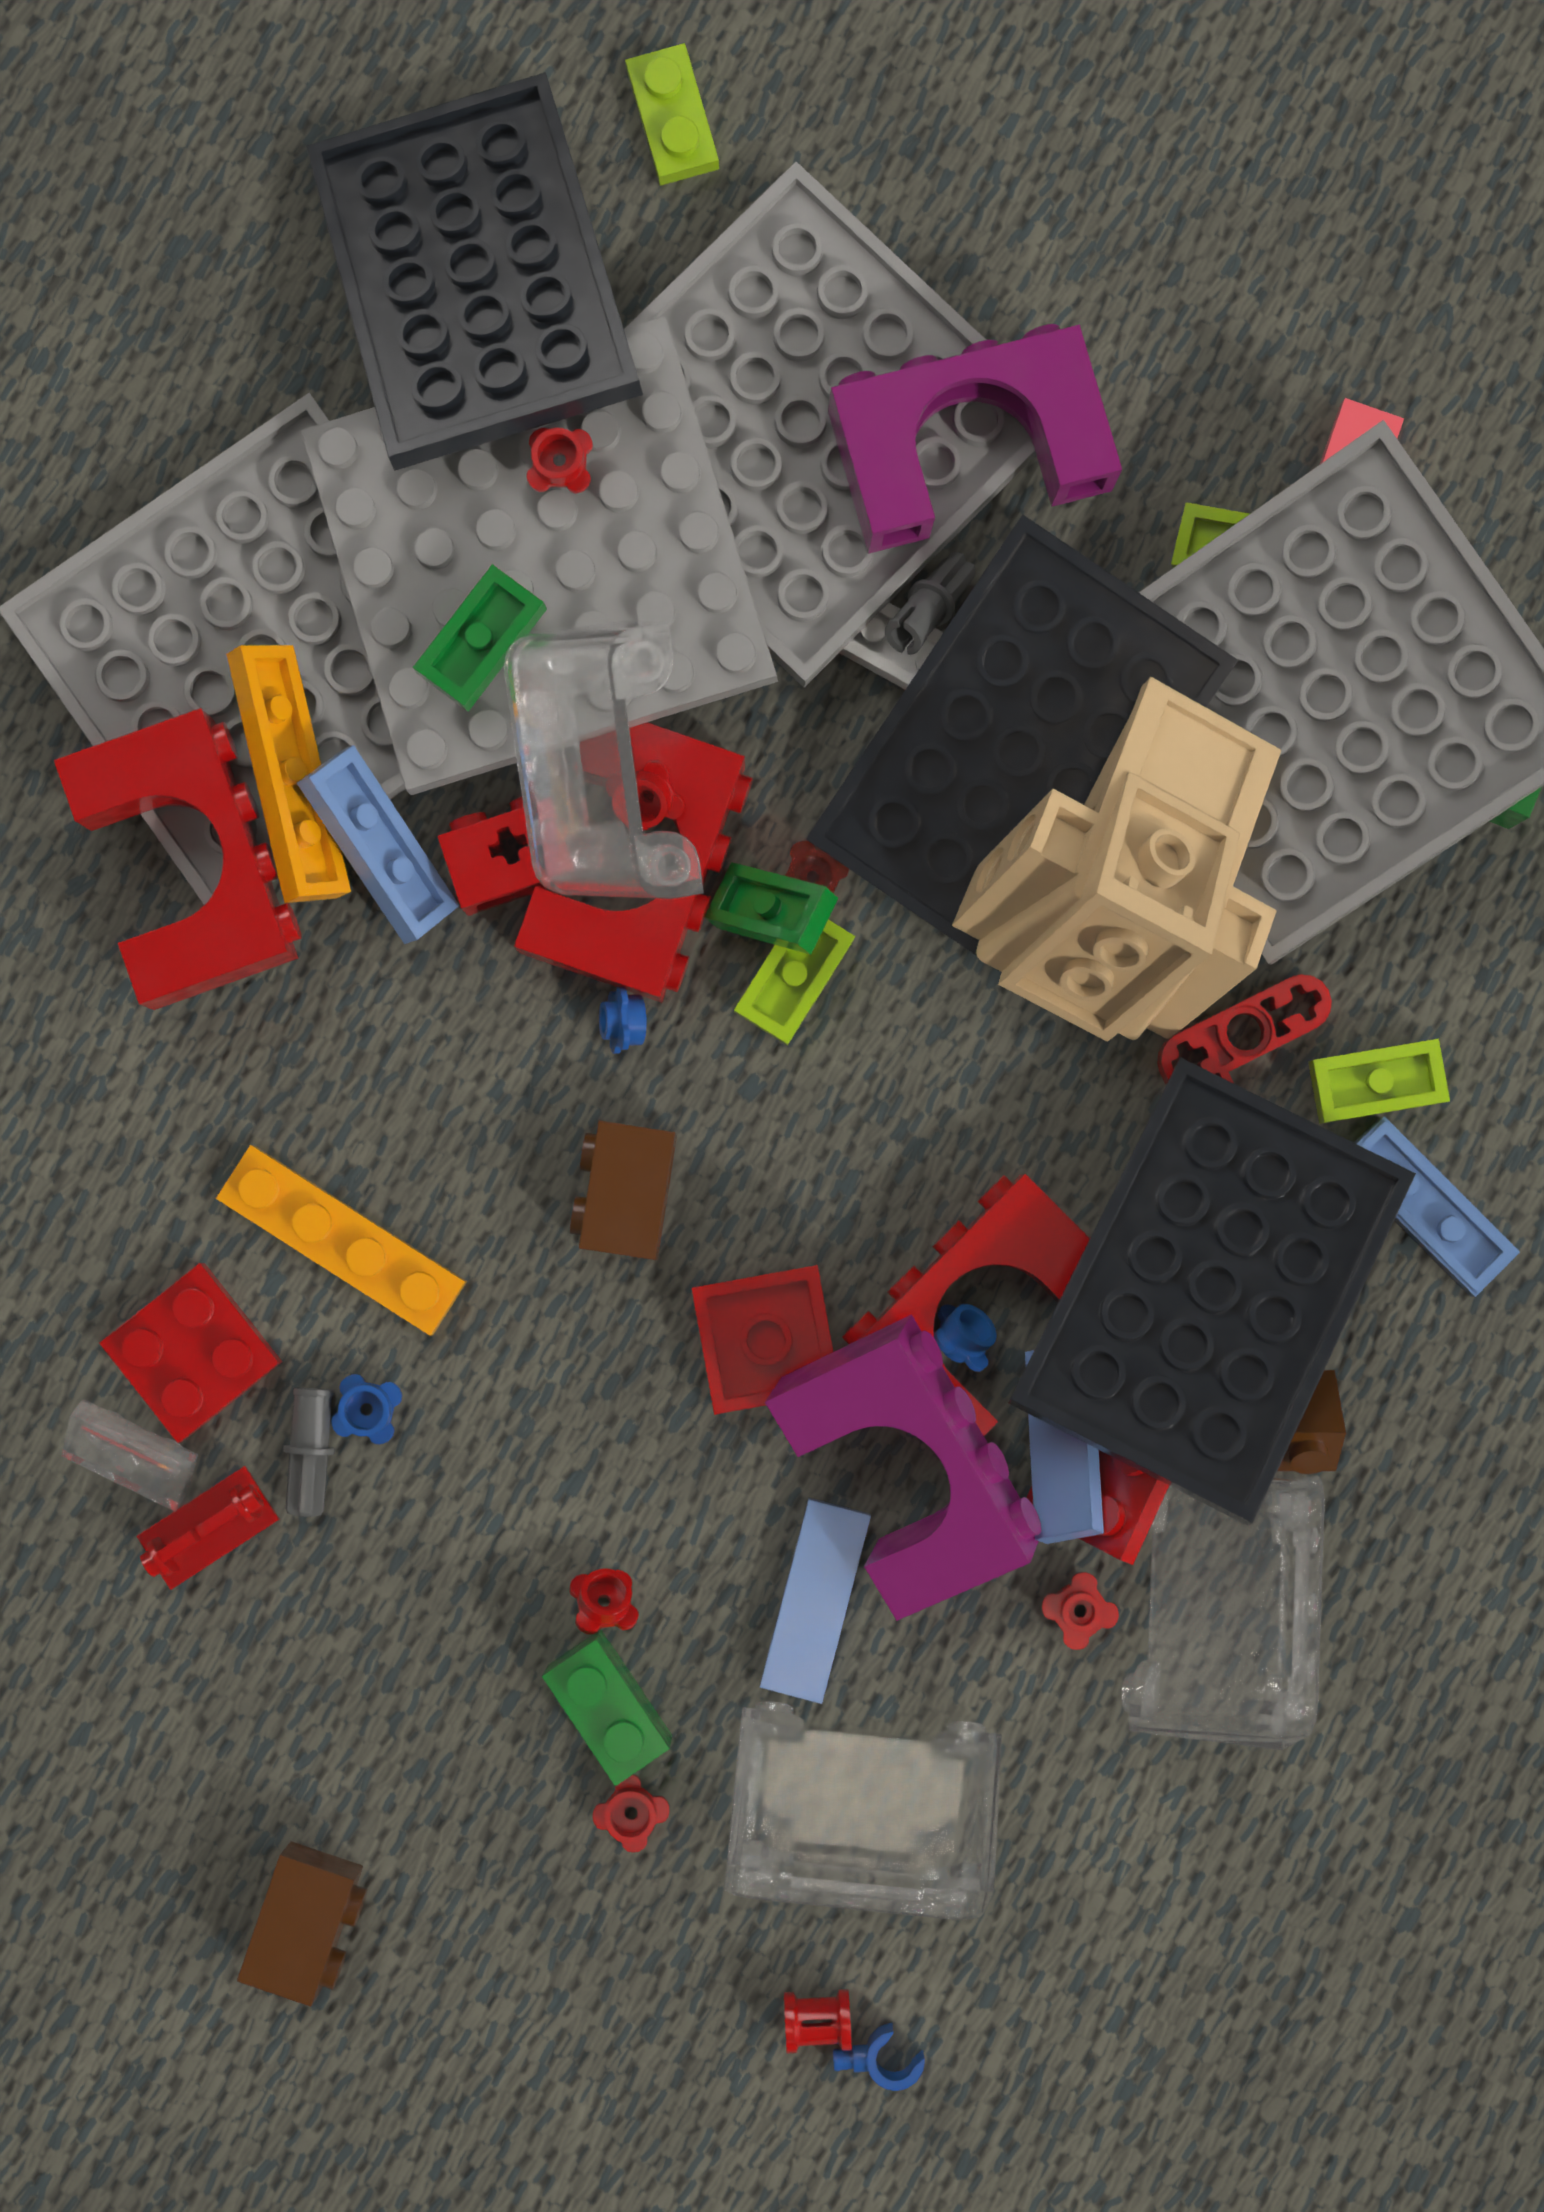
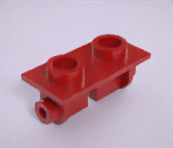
[136,1465,280,1590]

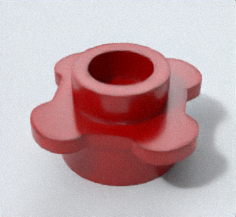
[526,427,593,493]
[611,760,685,831]
[569,1568,639,1635]
[1041,1572,1119,1650]
[593,1774,670,1852]

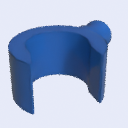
[833,2023,925,2091]

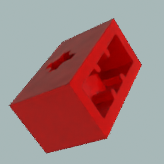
[437,792,587,916]

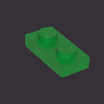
[412,564,547,712]
[704,862,838,955]

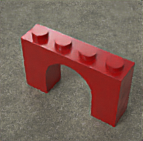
[54,708,302,1010]
[514,722,753,1003]
[842,1174,1090,1436]

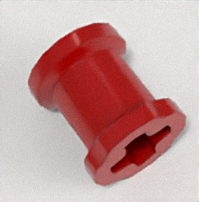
[784,1989,852,2054]

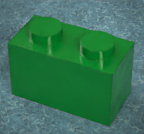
[542,1629,672,1786]

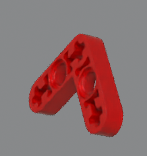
[1157,974,1332,1085]

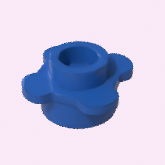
[599,987,647,1054]
[934,1304,997,1372]
[332,1374,402,1444]

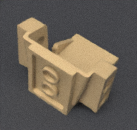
[952,677,1281,1042]

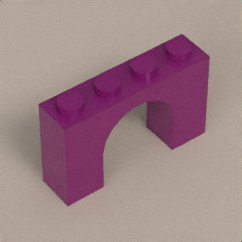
[828,324,1122,554]
[765,1314,1041,1621]

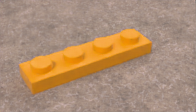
[226,645,351,903]
[216,1145,467,1336]

